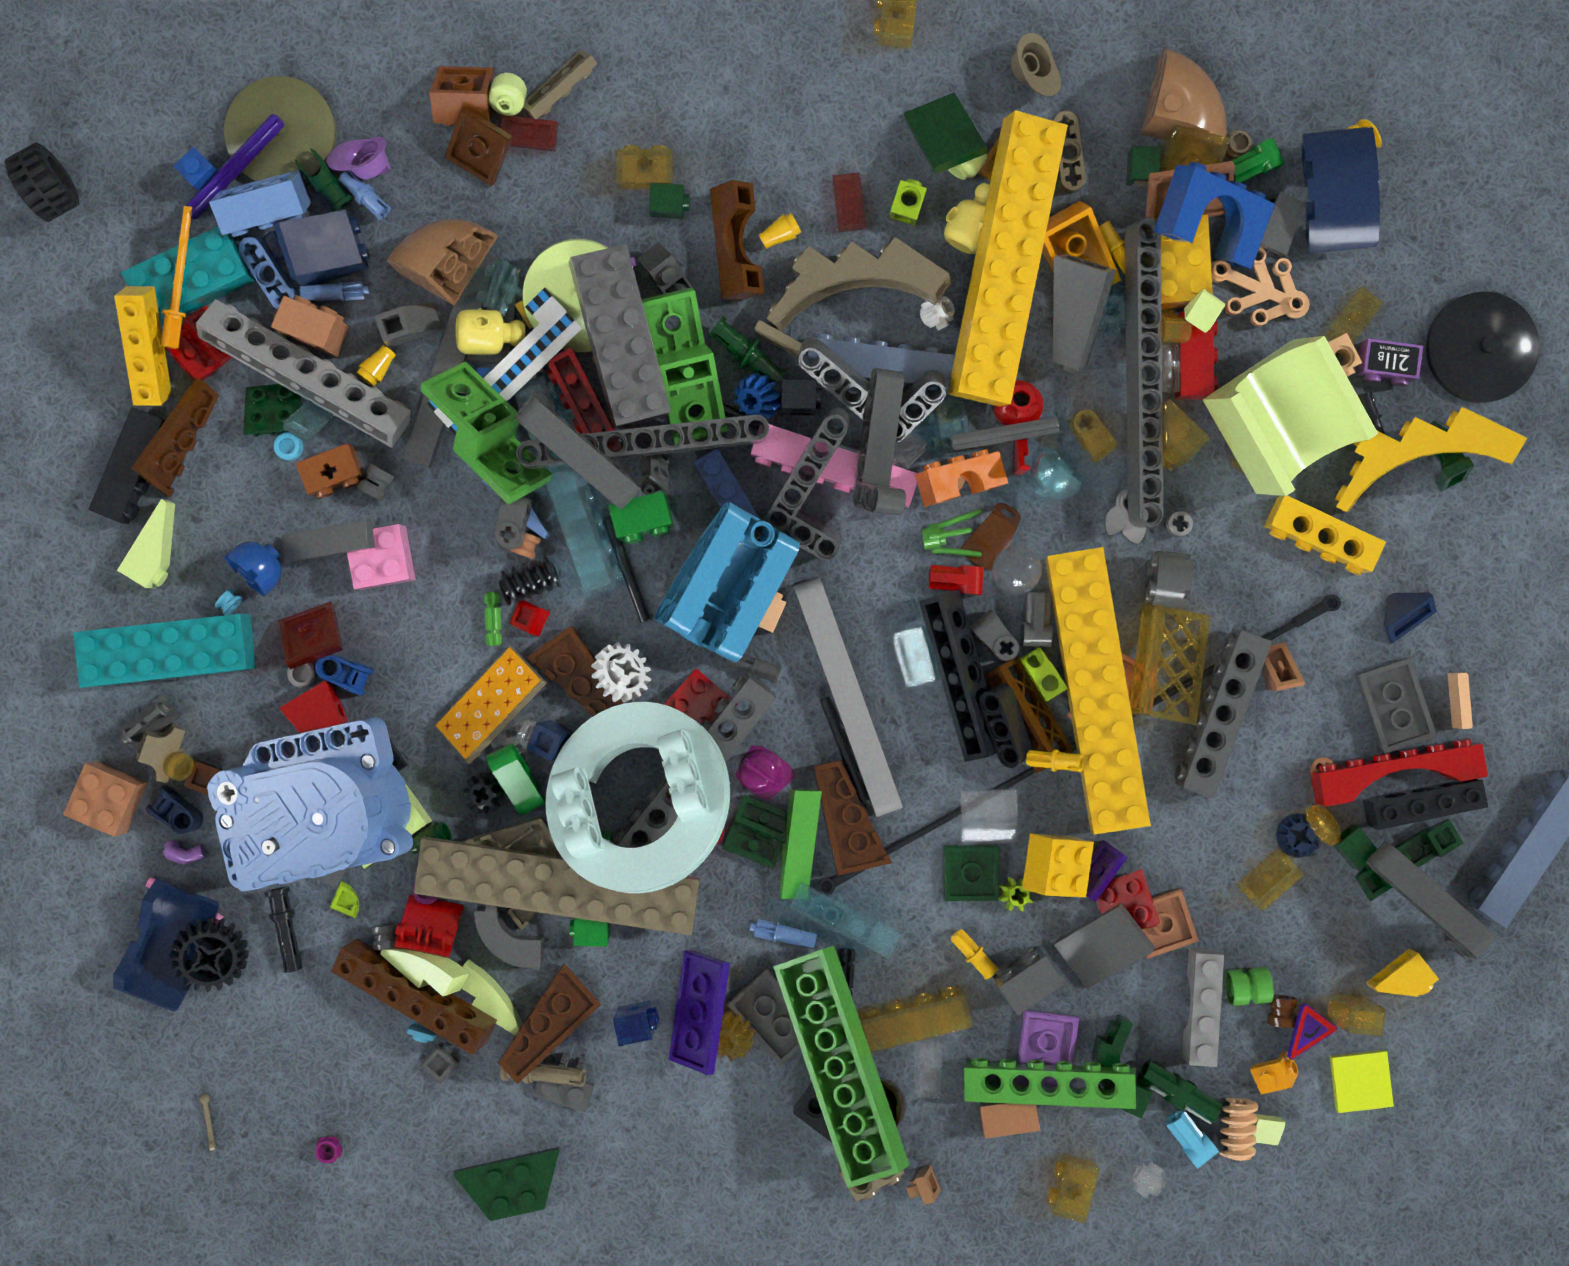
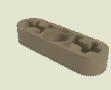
[1053,111,1086,193]

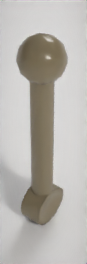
[199,1094,217,1152]

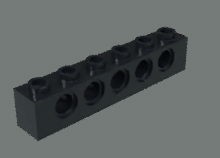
[919,589,996,762]

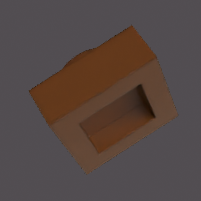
[184,760,223,795]

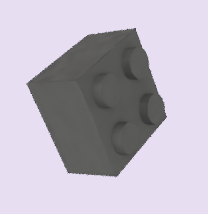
[992,946,1065,1016]

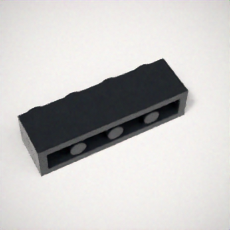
[88,407,165,524]

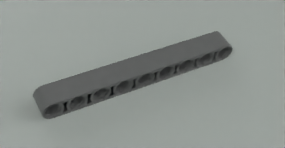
[516,415,769,469]

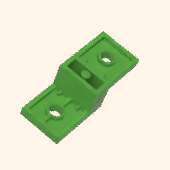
[642,288,728,445]
[420,361,552,505]

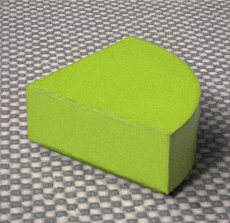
[330,881,359,918]

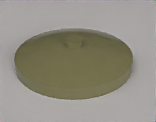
[224,76,337,183]

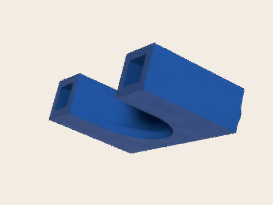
[1153,162,1275,269]

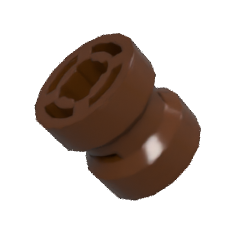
[1267,994,1298,1028]

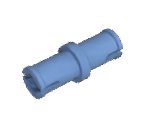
[339,170,391,220]

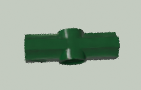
[1137,1059,1223,1125]

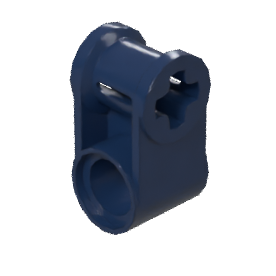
[145,785,203,834]

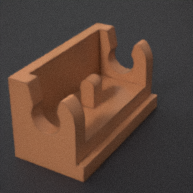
[979,1103,1040,1139]

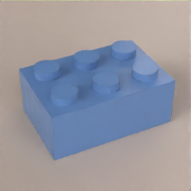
[209,170,312,237]

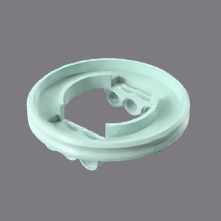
[546,702,730,893]

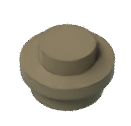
[1224,130,1252,158]

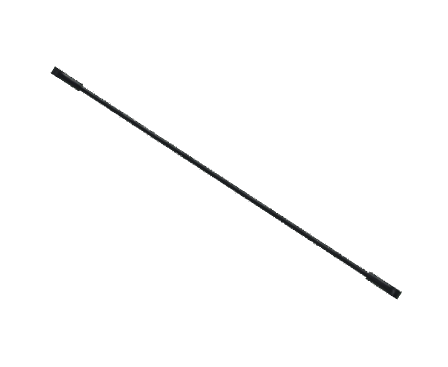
[818,595,1341,895]

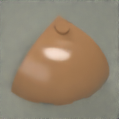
[1141,48,1227,154]
[387,219,498,306]

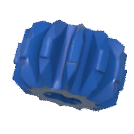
[734,373,782,419]

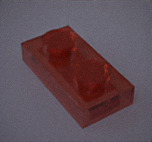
[501,115,559,152]

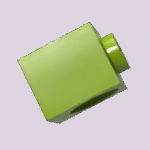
[889,179,927,226]

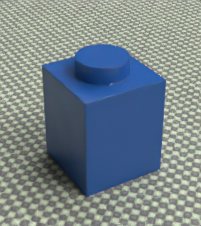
[173,147,218,190]

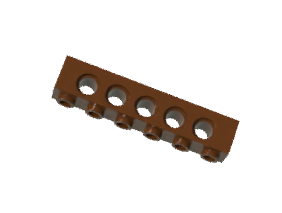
[331,938,497,1055]

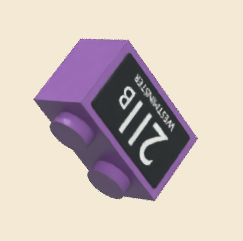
[1355,338,1423,386]

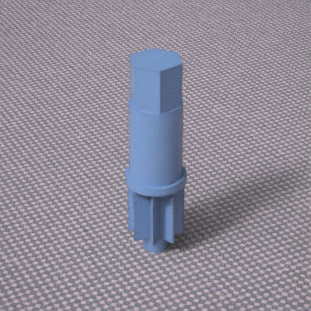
[300,281,370,302]
[750,919,817,948]

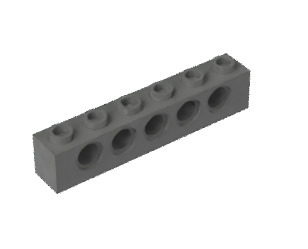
[1175,628,1272,799]

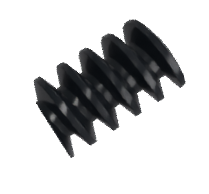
[499,555,561,606]

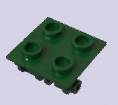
[243,384,305,437]

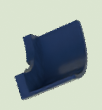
[1301,127,1380,253]
[113,878,219,1012]

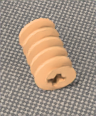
[1219,1098,1258,1161]

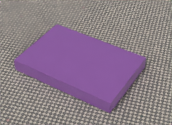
[1014,1010,1079,1088]

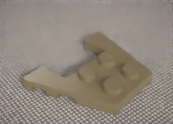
[460,816,562,930]

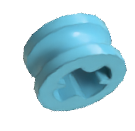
[215,588,243,615]

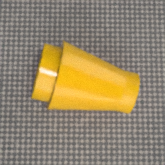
[759,213,802,249]
[356,345,396,387]

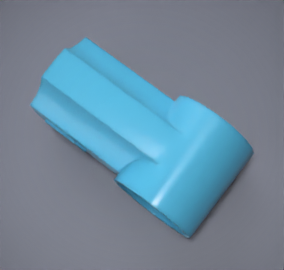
[1165,1110,1219,1169]

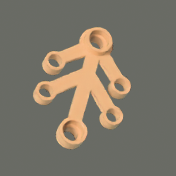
[1211,247,1310,327]

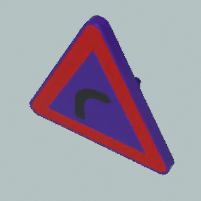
[1287,1003,1337,1060]

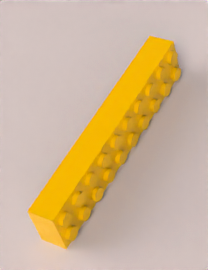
[947,110,1068,406]
[1045,547,1151,834]

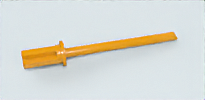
[161,206,192,349]

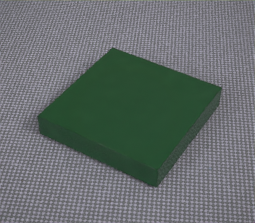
[943,844,1000,901]

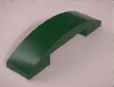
[1355,819,1464,901]

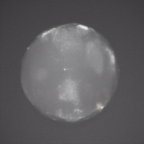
[992,545,1042,595]

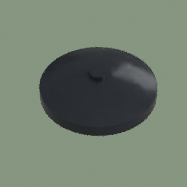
[1426,292,1540,403]

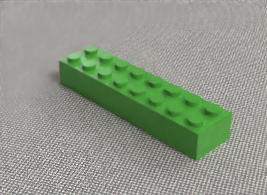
[774,946,909,1188]

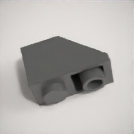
[637,242,697,296]
[374,303,443,348]

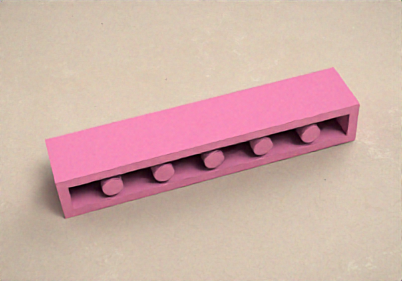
[751,424,918,508]

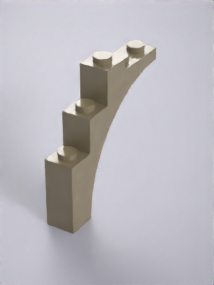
[767,237,952,332]

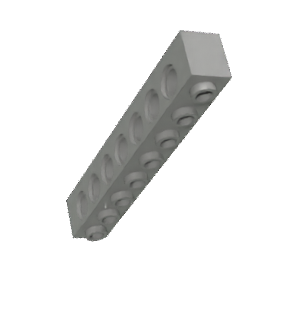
[196,299,411,448]

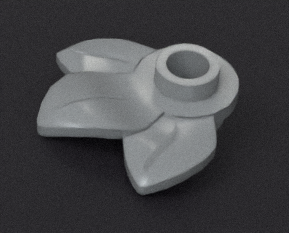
[1105,489,1148,544]

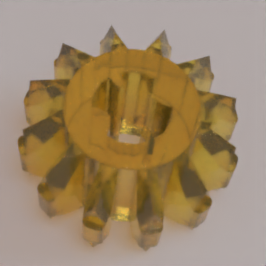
[717,1011,755,1061]

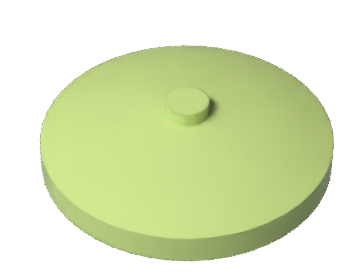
[523,239,608,352]

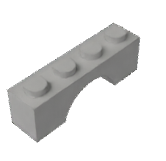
[1182,948,1224,1067]

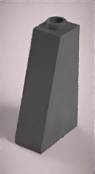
[1053,253,1116,372]

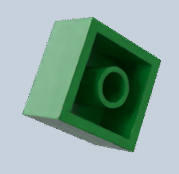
[608,491,675,545]

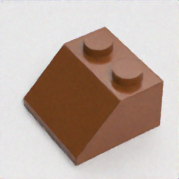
[429,66,494,126]

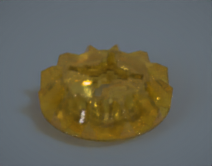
[1306,804,1341,846]

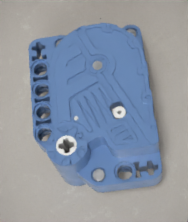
[207,717,413,891]

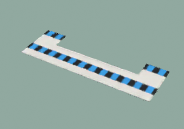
[427,288,582,436]

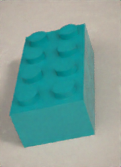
[121,226,256,326]

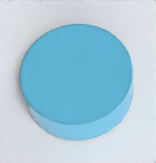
[274,432,303,461]

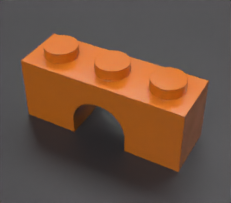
[915,449,1008,507]

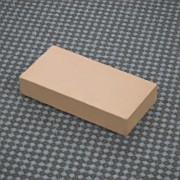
[1447,672,1473,729]

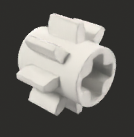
[920,296,955,330]

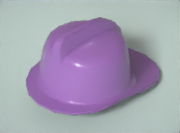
[326,137,391,180]

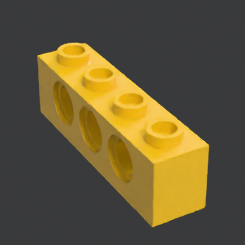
[114,286,171,406]
[1264,496,1386,575]

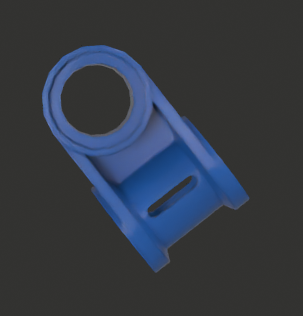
[316,655,374,696]

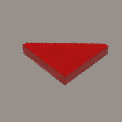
[1012,439,1031,475]

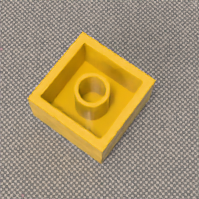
[1022,833,1094,897]

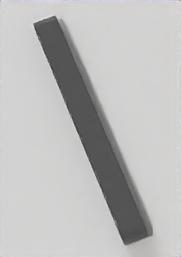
[1125,217,1164,528]

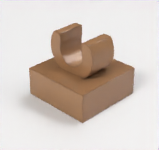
[906,1165,941,1205]

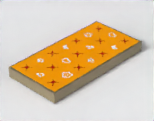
[434,646,547,764]

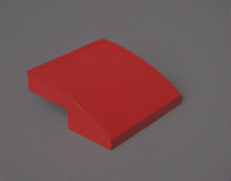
[164,305,232,381]

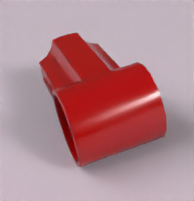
[928,565,984,595]

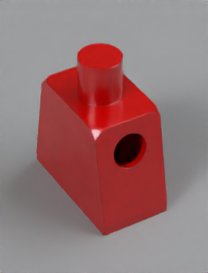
[280,681,348,741]

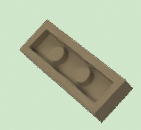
[523,49,597,119]

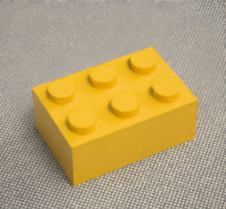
[1156,214,1213,309]

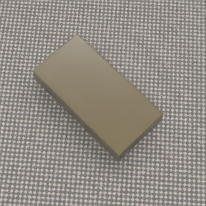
[754,320,807,359]

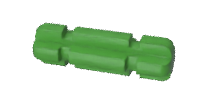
[484,592,502,646]

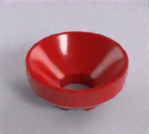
[993,380,1043,426]

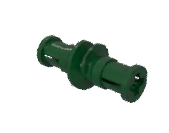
[708,316,787,384]

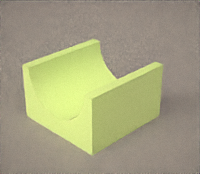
[1203,336,1378,496]

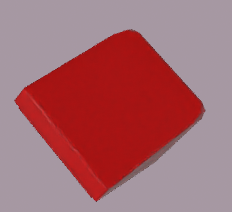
[509,599,550,637]

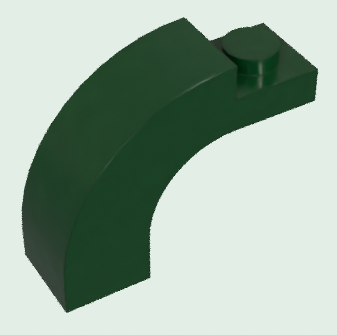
[1093,1014,1152,1119]

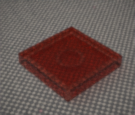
[279,601,343,669]

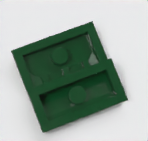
[722,795,787,870]

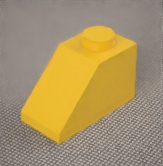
[1366,949,1439,997]

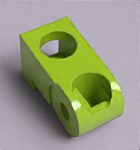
[1020,647,1068,702]

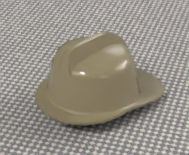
[1011,33,1061,97]

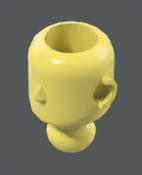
[944,183,990,255]
[456,308,525,355]

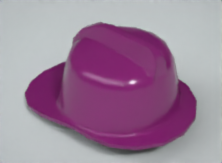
[736,745,796,802]

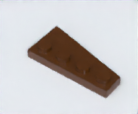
[131,377,219,498]
[526,626,625,716]
[813,760,892,876]
[498,963,601,1084]

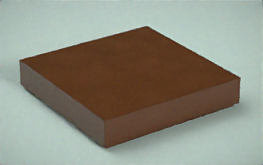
[444,107,513,186]

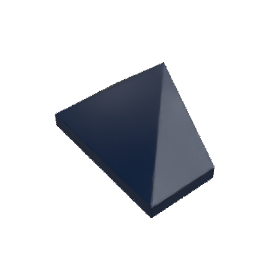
[1384,592,1437,643]

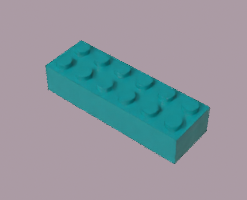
[73,614,256,688]

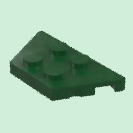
[454,1147,559,1221]

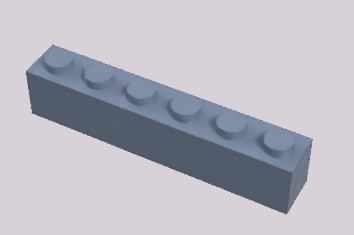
[806,334,956,392]
[1468,769,1569,928]

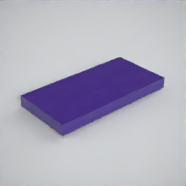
[668,950,730,1075]

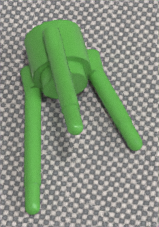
[922,509,983,557]

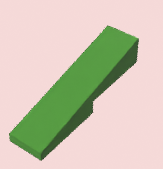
[780,789,822,899]

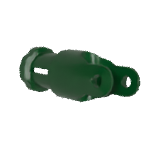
[295,148,353,212]

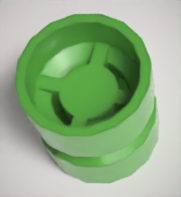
[1225,966,1274,1007]

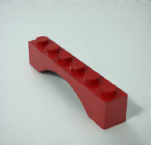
[1310,738,1488,807]

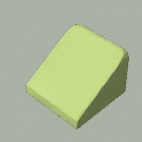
[1184,289,1225,333]
[1253,1114,1285,1146]

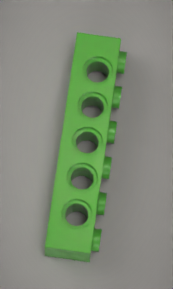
[964,1058,1136,1109]

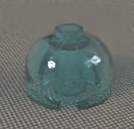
[1031,446,1086,500]

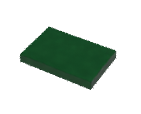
[904,92,987,175]

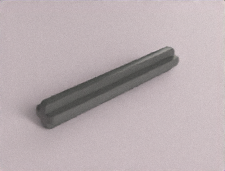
[950,417,1059,451]

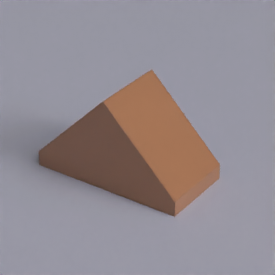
[1262,642,1305,691]

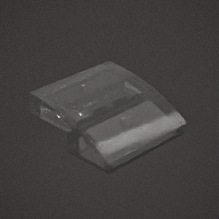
[960,789,1017,845]

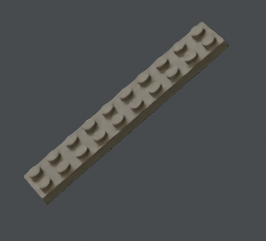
[414,837,700,935]

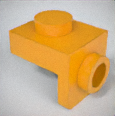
[1250,1051,1298,1095]

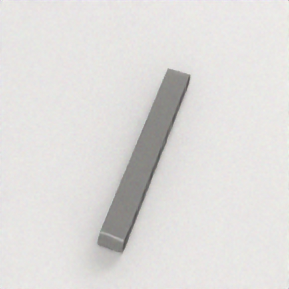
[793,577,903,817]

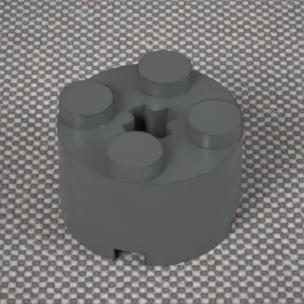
[1143,551,1193,609]

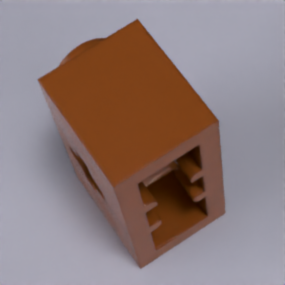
[295,443,366,499]

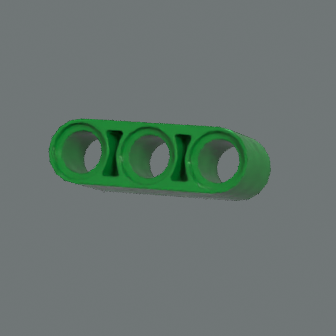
[486,743,546,816]

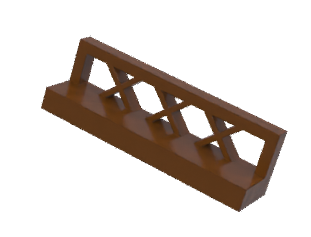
[984,656,1074,774]

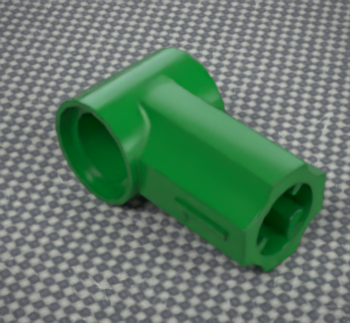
[1231,138,1285,183]

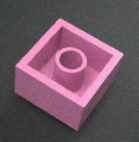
[347,524,416,590]

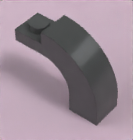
[474,905,544,968]

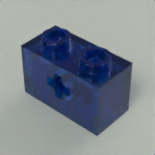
[613,1000,660,1046]

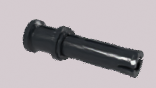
[264,886,302,973]

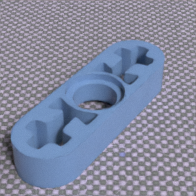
[239,237,299,310]

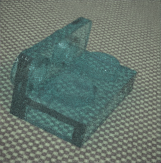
[923,397,973,459]
[892,625,941,688]

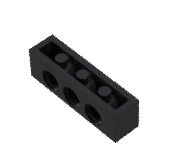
[1363,779,1488,830]

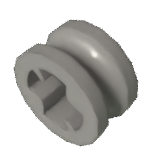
[1166,511,1193,537]

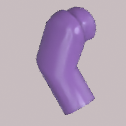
[163,840,207,865]

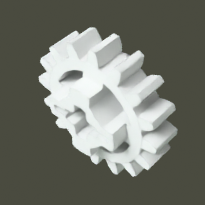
[591,642,651,703]

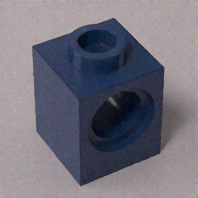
[527,720,573,761]

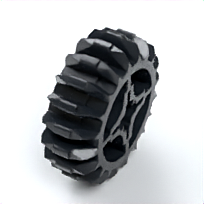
[169,916,249,993]

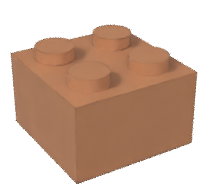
[271,295,350,357]
[63,761,148,837]

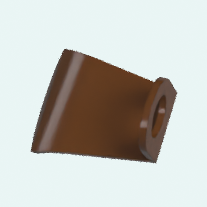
[961,503,1021,571]

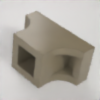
[136,723,185,783]

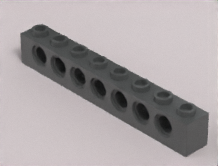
[611,672,776,848]

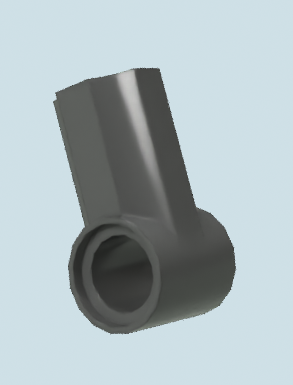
[1021,592,1052,648]

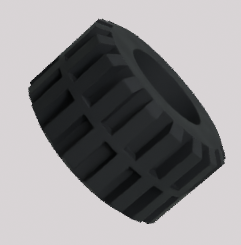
[4,142,80,222]

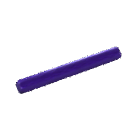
[185,114,285,219]

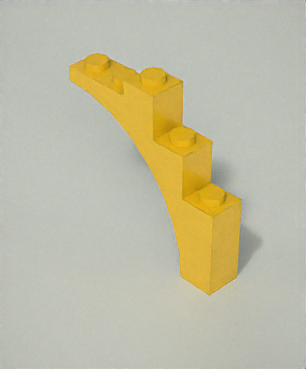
[1335,407,1527,512]

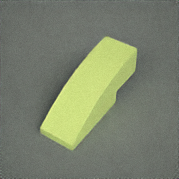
[380,947,470,996]
[462,959,523,1035]

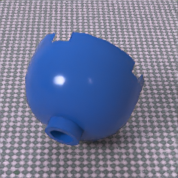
[224,541,282,596]

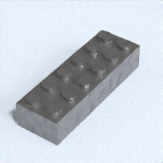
[568,244,671,428]

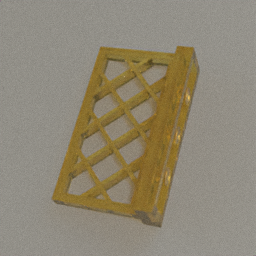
[1130,603,1211,725]

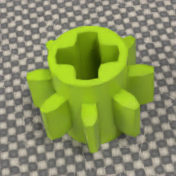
[998,877,1033,912]

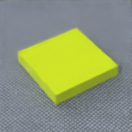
[1330,1049,1394,1113]

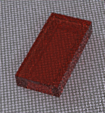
[832,172,866,232]

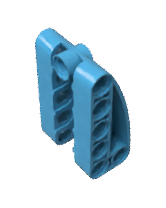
[655,501,800,663]

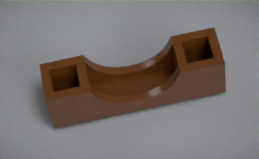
[710,180,764,301]

